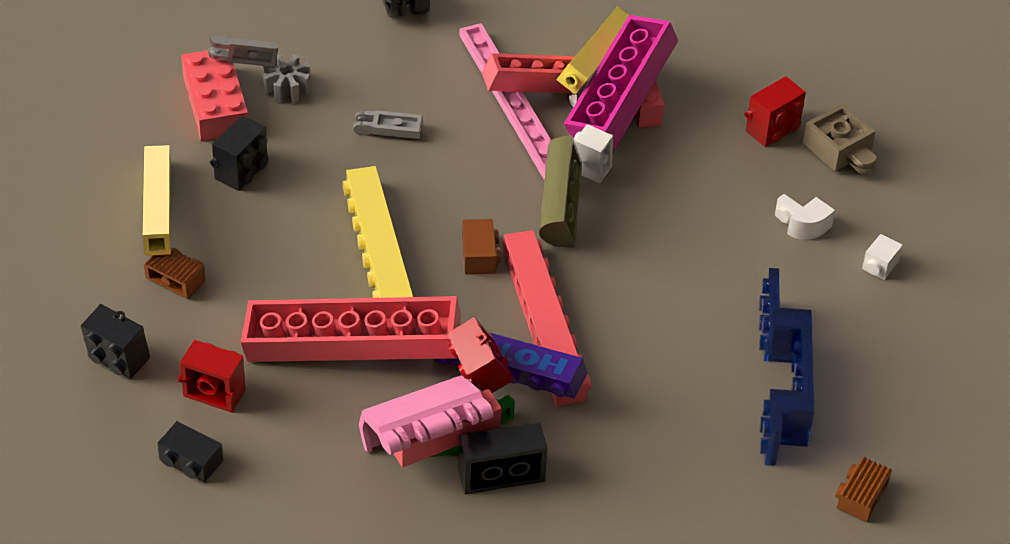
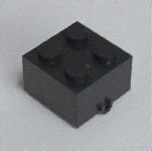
[210,115,269,191]
[81,303,150,379]

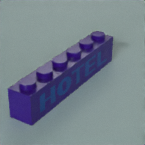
[434,332,588,399]

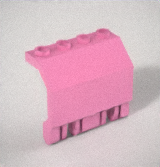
[359,375,494,455]

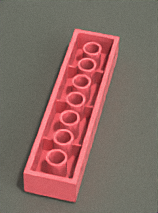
[241,296,461,362]

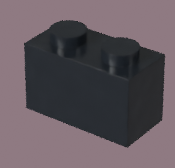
[157,421,223,483]

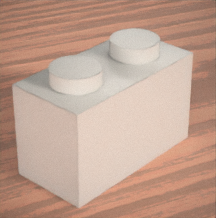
[574,124,613,183]

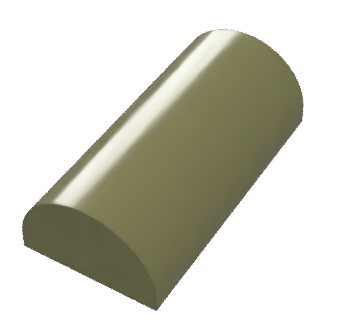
[539,135,583,248]

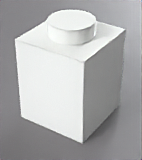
[862,234,903,280]

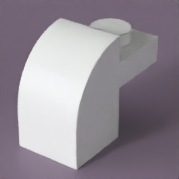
[775,194,835,240]

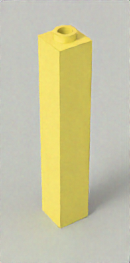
[556,6,629,95]
[143,145,171,256]

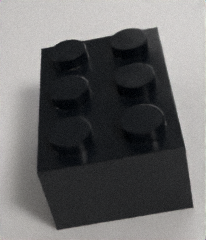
[458,422,548,494]

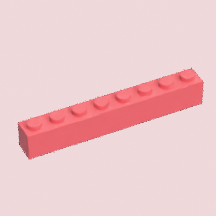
[503,230,591,406]

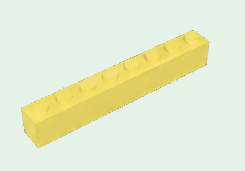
[343,166,413,298]

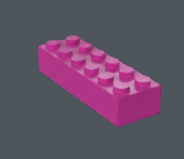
[564,15,678,150]

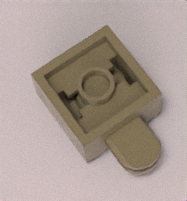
[803,103,877,174]

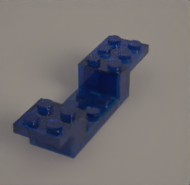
[759,268,814,466]

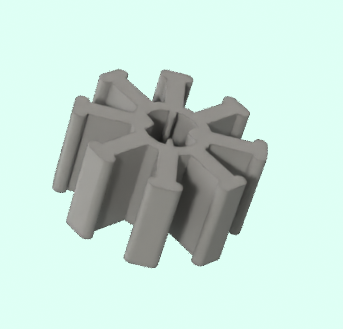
[263,54,311,104]

